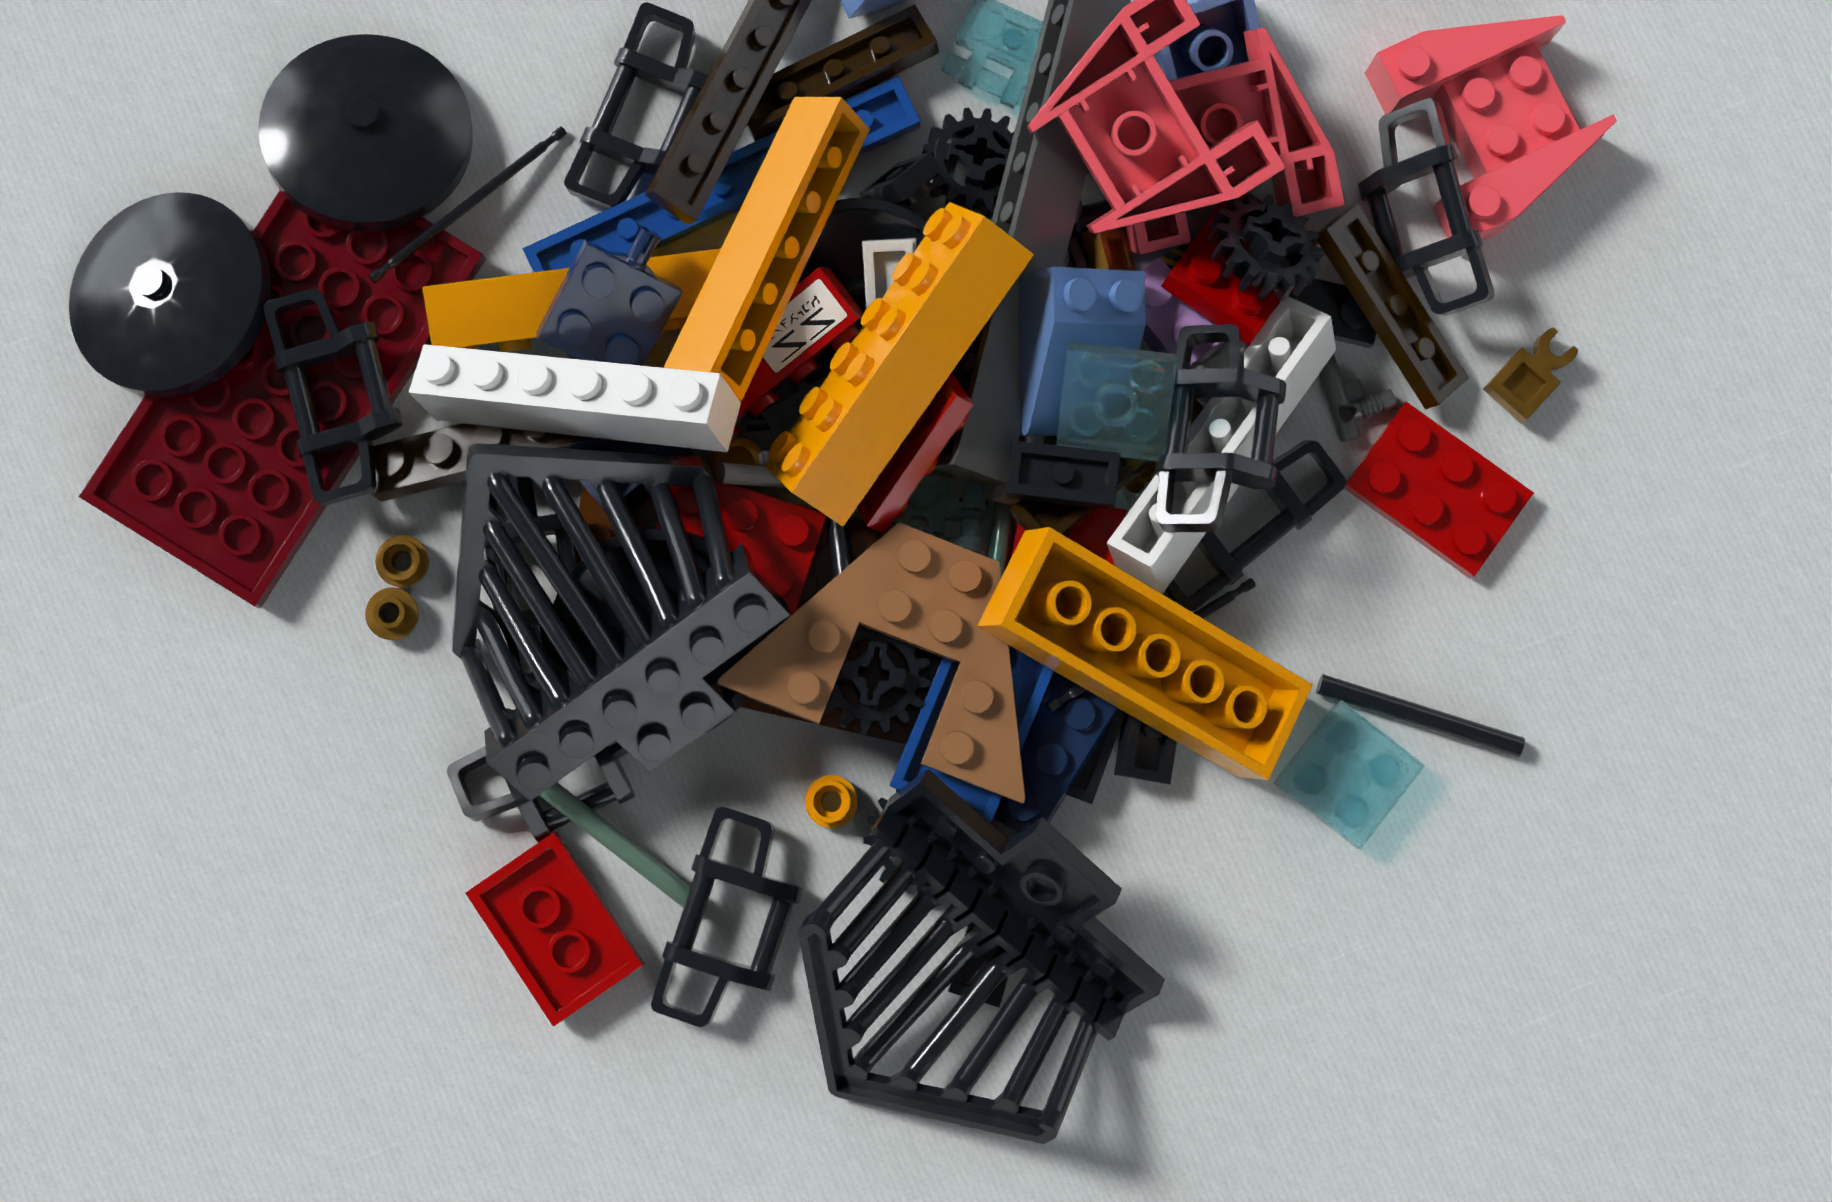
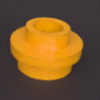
[805,775,858,828]

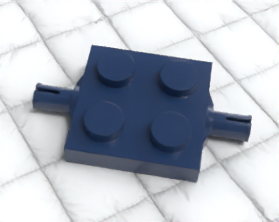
[536,226,683,366]

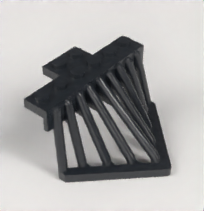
[452,443,790,801]
[798,769,1165,1144]

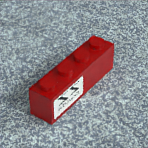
[695,267,864,450]

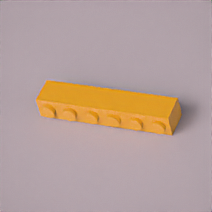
[663,97,870,401]
[422,248,721,352]

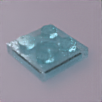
[1056,342,1178,462]
[1273,700,1425,849]

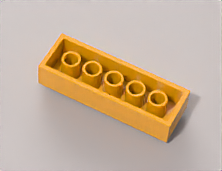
[765,202,1034,526]
[977,527,1313,780]

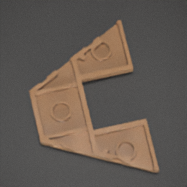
[717,522,1025,804]

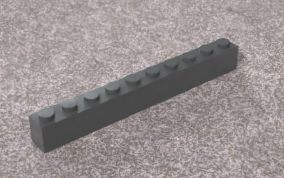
[934,0,1131,485]

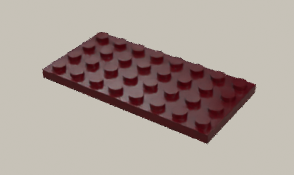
[79,190,486,608]

